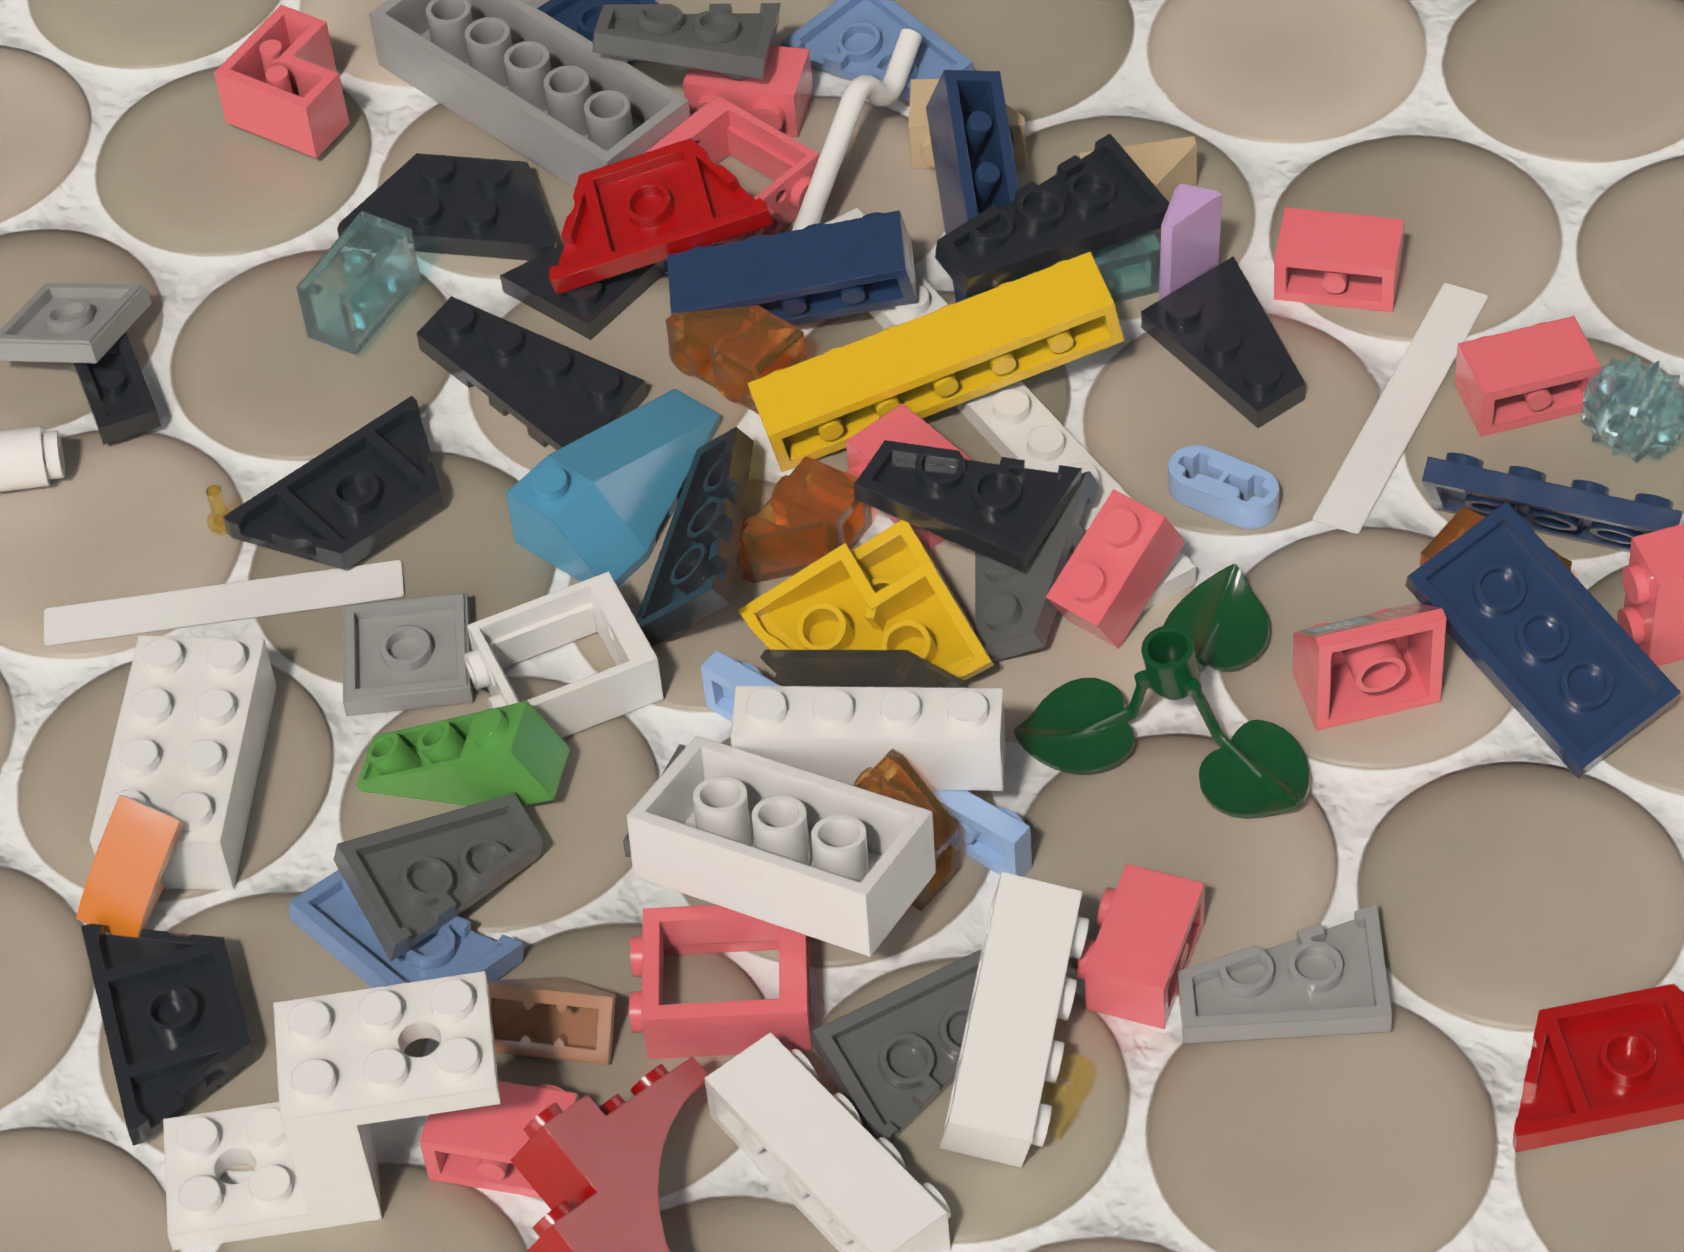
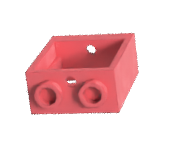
[644,95,819,245]
[629,905,812,1059]

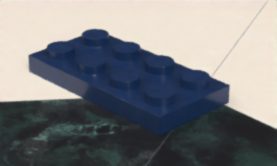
[1422,452,1684,553]
[1405,501,1681,778]

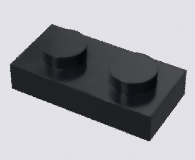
[73,332,161,445]

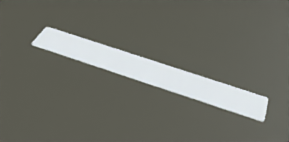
[1313,283,1488,534]
[44,560,404,646]

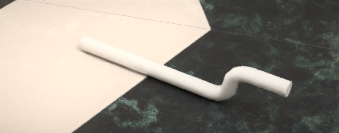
[792,29,922,231]

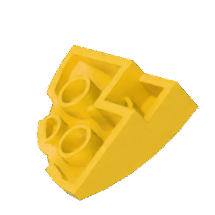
[738,520,994,688]

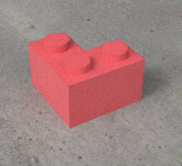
[214,5,350,159]

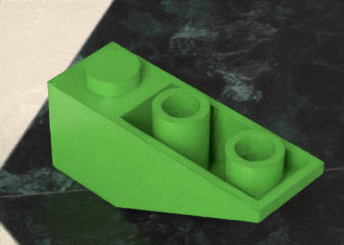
[356,701,570,806]

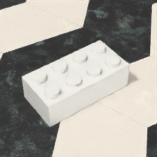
[90,636,277,890]
[627,736,936,957]

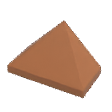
[487,977,616,1065]

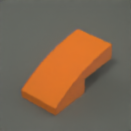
[76,795,185,938]

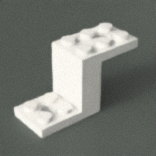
[163,971,500,1251]

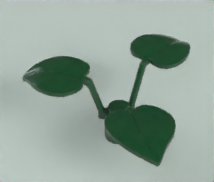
[1014,564,1310,819]

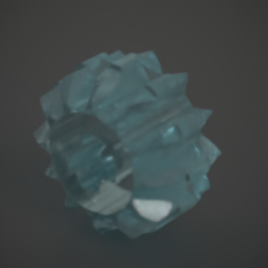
[1581,354,1684,463]

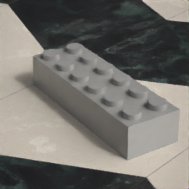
[369,0,690,188]

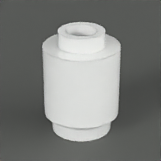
[0,426,65,492]

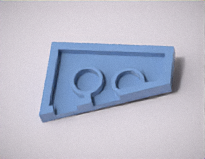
[781,0,975,101]
[289,870,524,988]

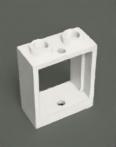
[463,571,664,739]

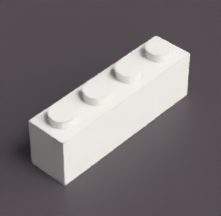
[731,686,1005,791]
[939,872,1089,1168]
[704,1032,951,1252]

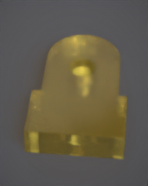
[1040,1055,1094,1140]

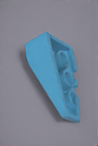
[506,389,721,587]

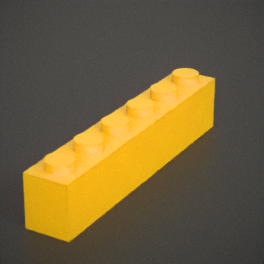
[747,252,1124,472]

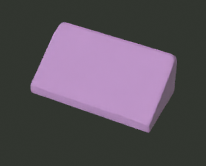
[1159,183,1222,300]

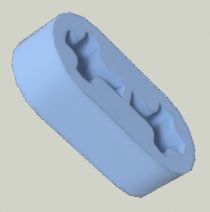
[1168,445,1279,529]

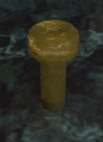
[206,485,231,536]

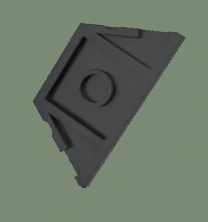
[337,153,557,261]
[223,396,444,570]
[81,923,255,1146]

